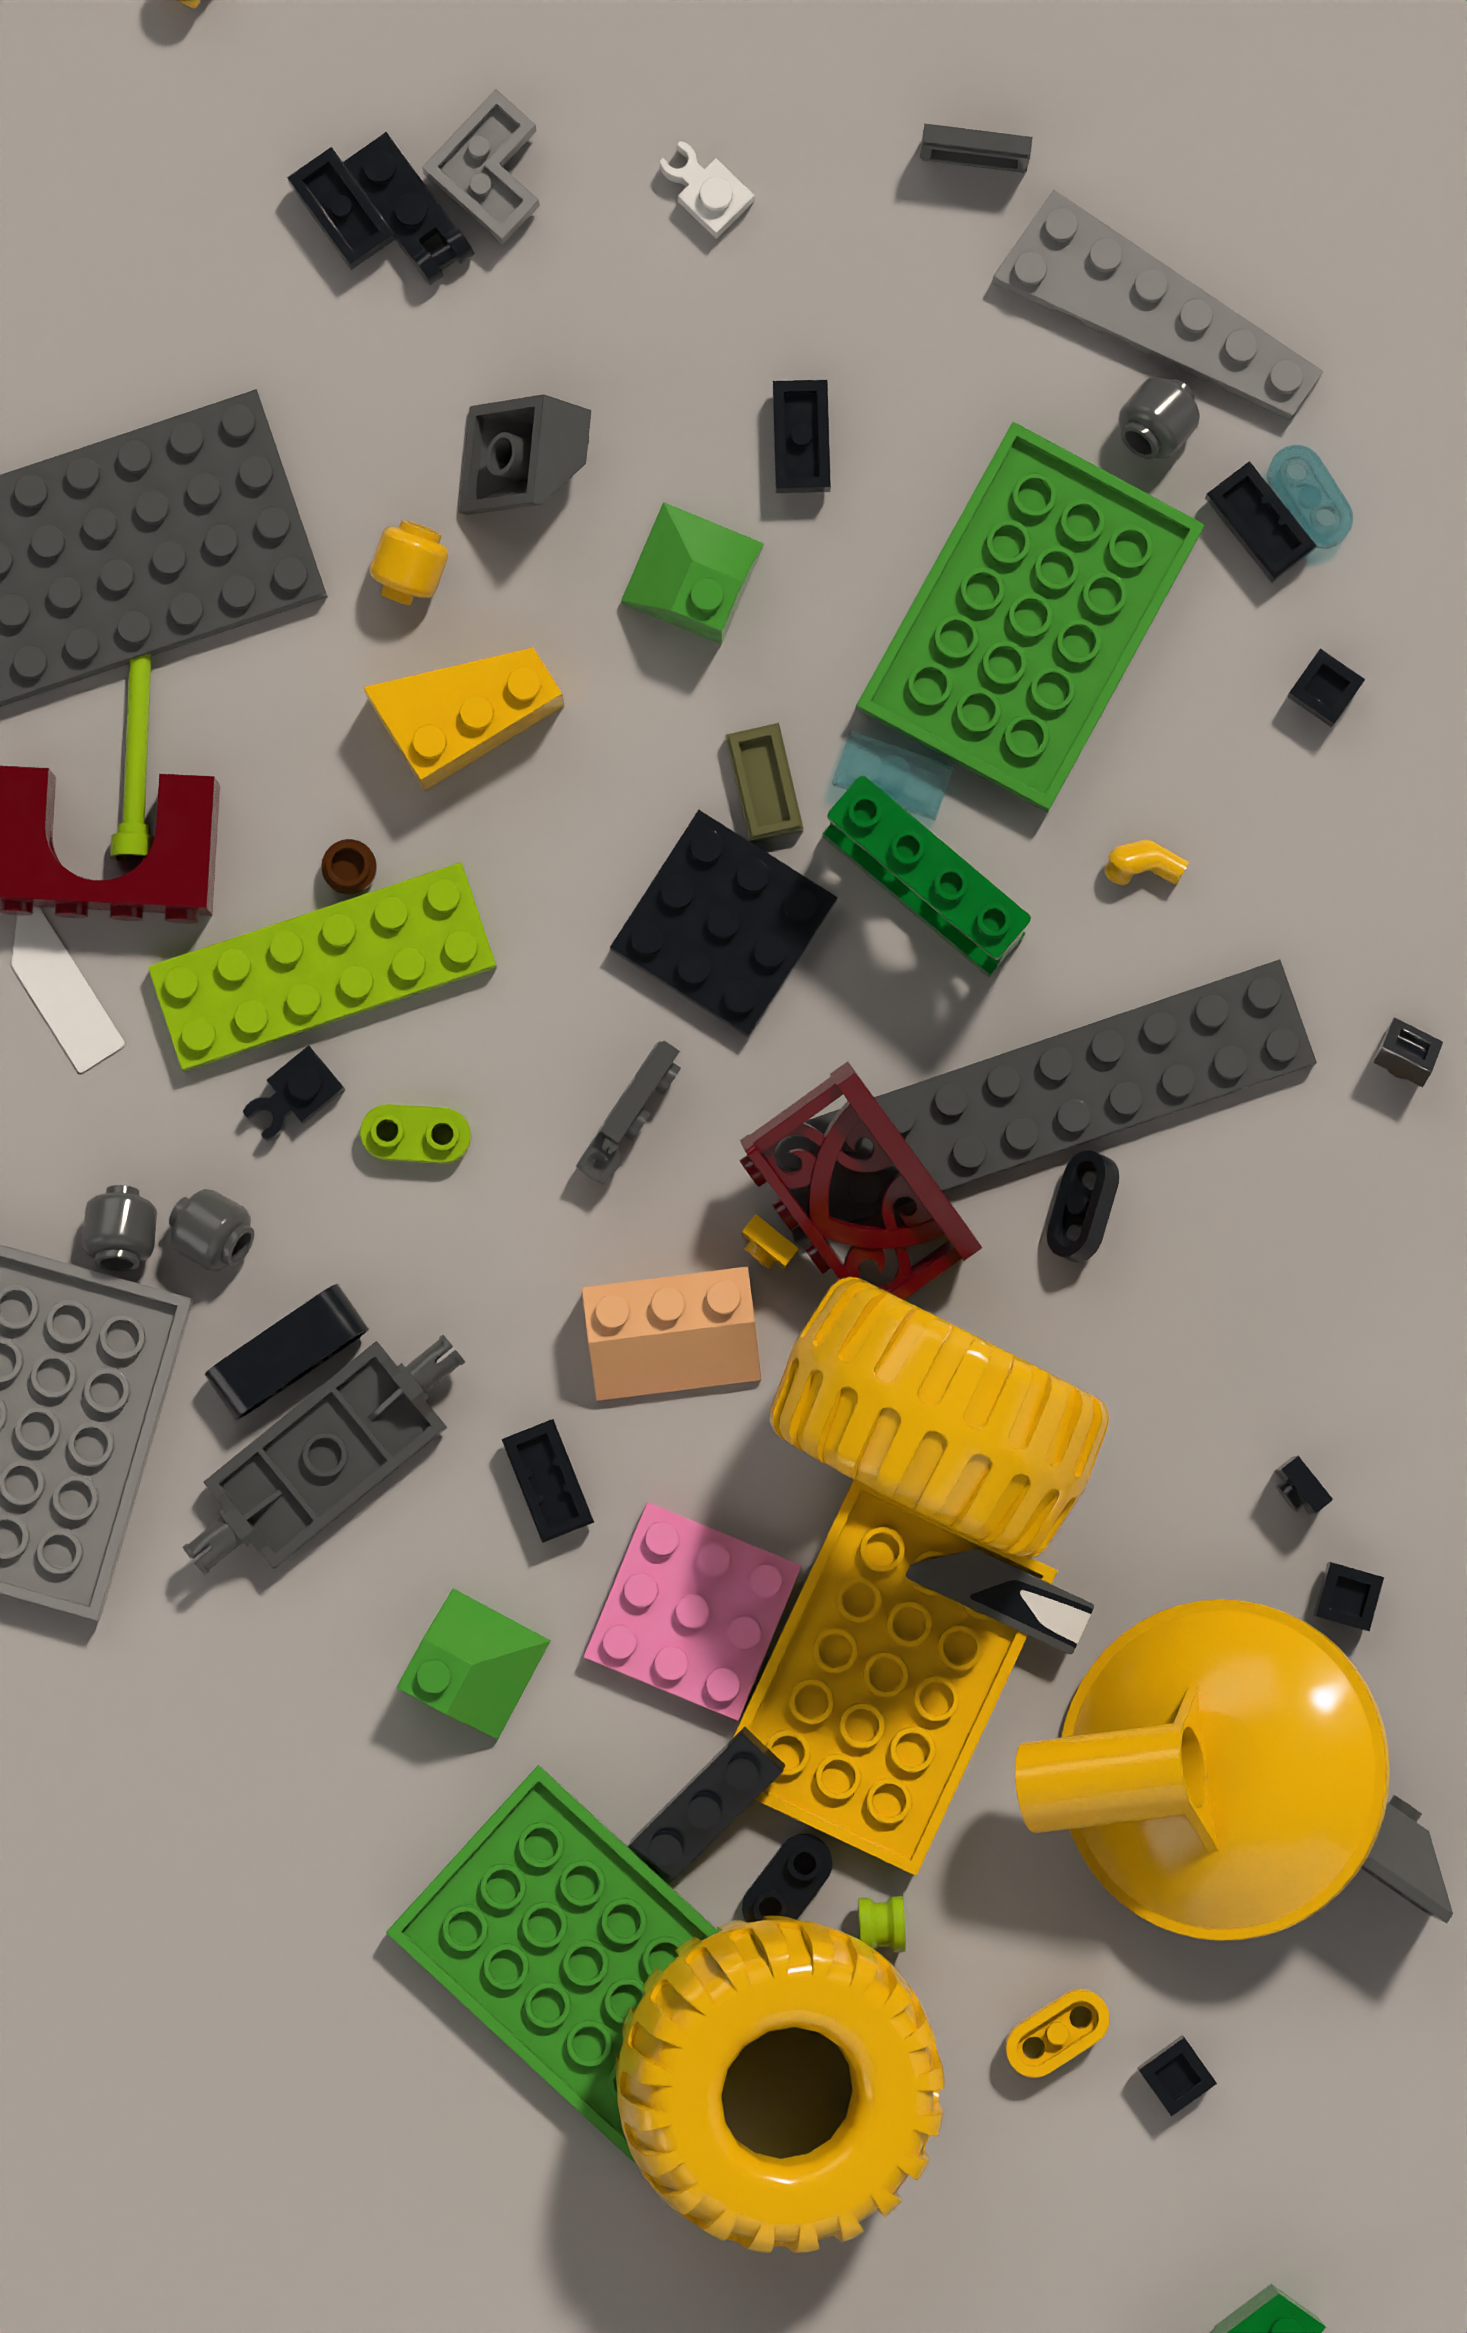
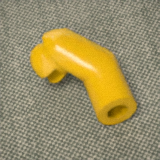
[1104,839,1189,886]

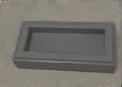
[920,123,1033,173]

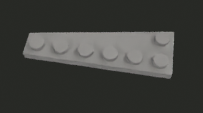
[992,189,1323,420]

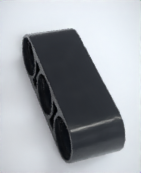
[204,1284,369,1420]

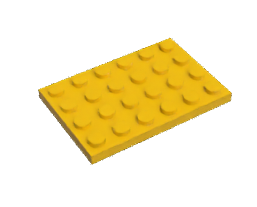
[732,1480,1058,1876]

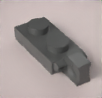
[575,1041,681,1184]

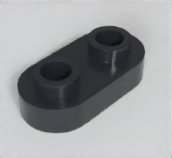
[1047,1150,1119,1262]
[742,1834,832,1923]

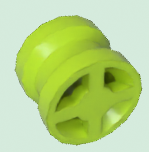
[858,1896,906,1953]

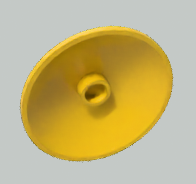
[1015,1599,1390,1941]

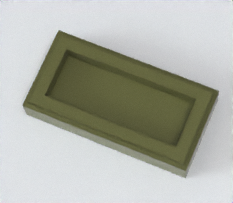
[725,723,804,843]

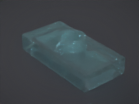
[832,731,954,820]

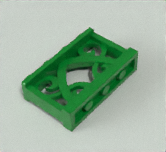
[822,775,1031,977]

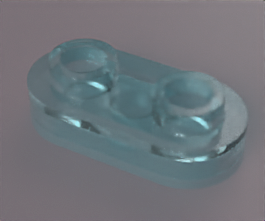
[1267,445,1353,549]

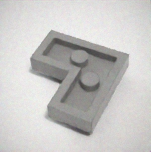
[422,89,540,245]

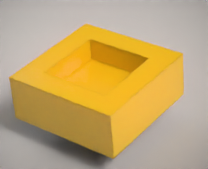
[742,1214,799,1270]

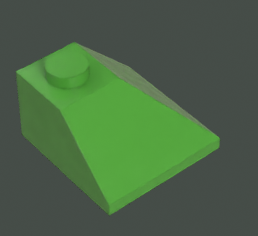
[621,502,764,645]
[396,1588,551,1740]

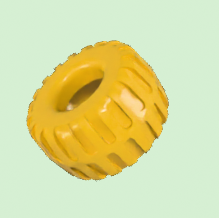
[769,1277,1109,1559]
[615,1916,945,2253]

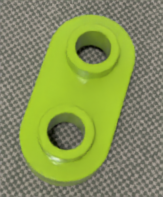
[360,1104,472,1164]

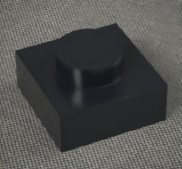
[1287,648,1365,728]
[1373,1017,1443,1088]
[1275,1455,1333,1514]
[1313,1562,1384,1631]
[1137,2035,1217,2117]

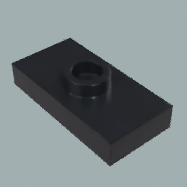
[1205,461,1317,583]
[501,1419,595,1543]

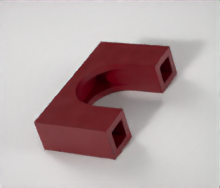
[0,766,220,924]

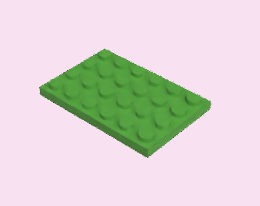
[855,422,1205,813]
[386,1764,718,2163]

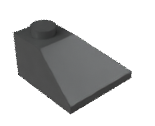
[459,394,591,515]
[1361,1795,1453,1923]

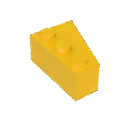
[363,647,564,791]

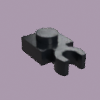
[243,1045,346,1141]

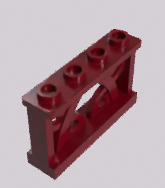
[739,1061,982,1300]

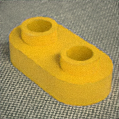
[1005,1988,1110,2078]

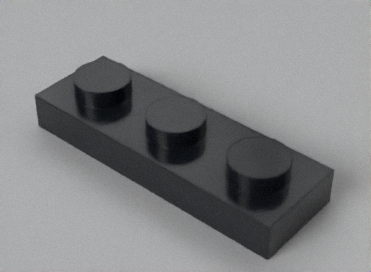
[628,1727,785,1885]

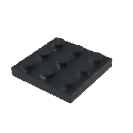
[610,809,838,1038]

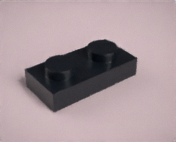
[287,147,396,270]
[773,380,831,493]

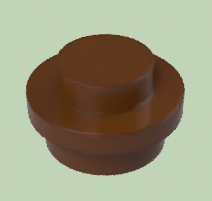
[321,839,377,895]

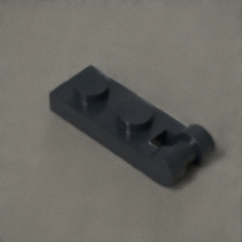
[343,132,475,285]

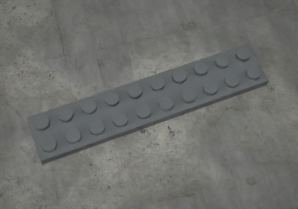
[774,959,1317,1242]

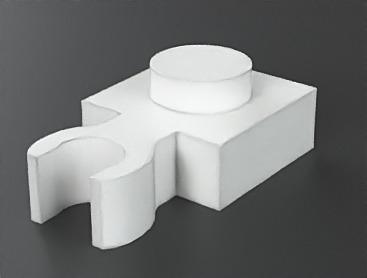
[660,141,755,239]

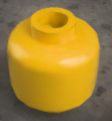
[370,519,449,605]

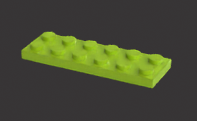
[148,862,497,1073]

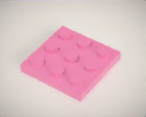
[584,1502,802,1721]

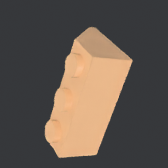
[581,1266,761,1401]

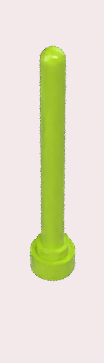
[110,654,154,861]

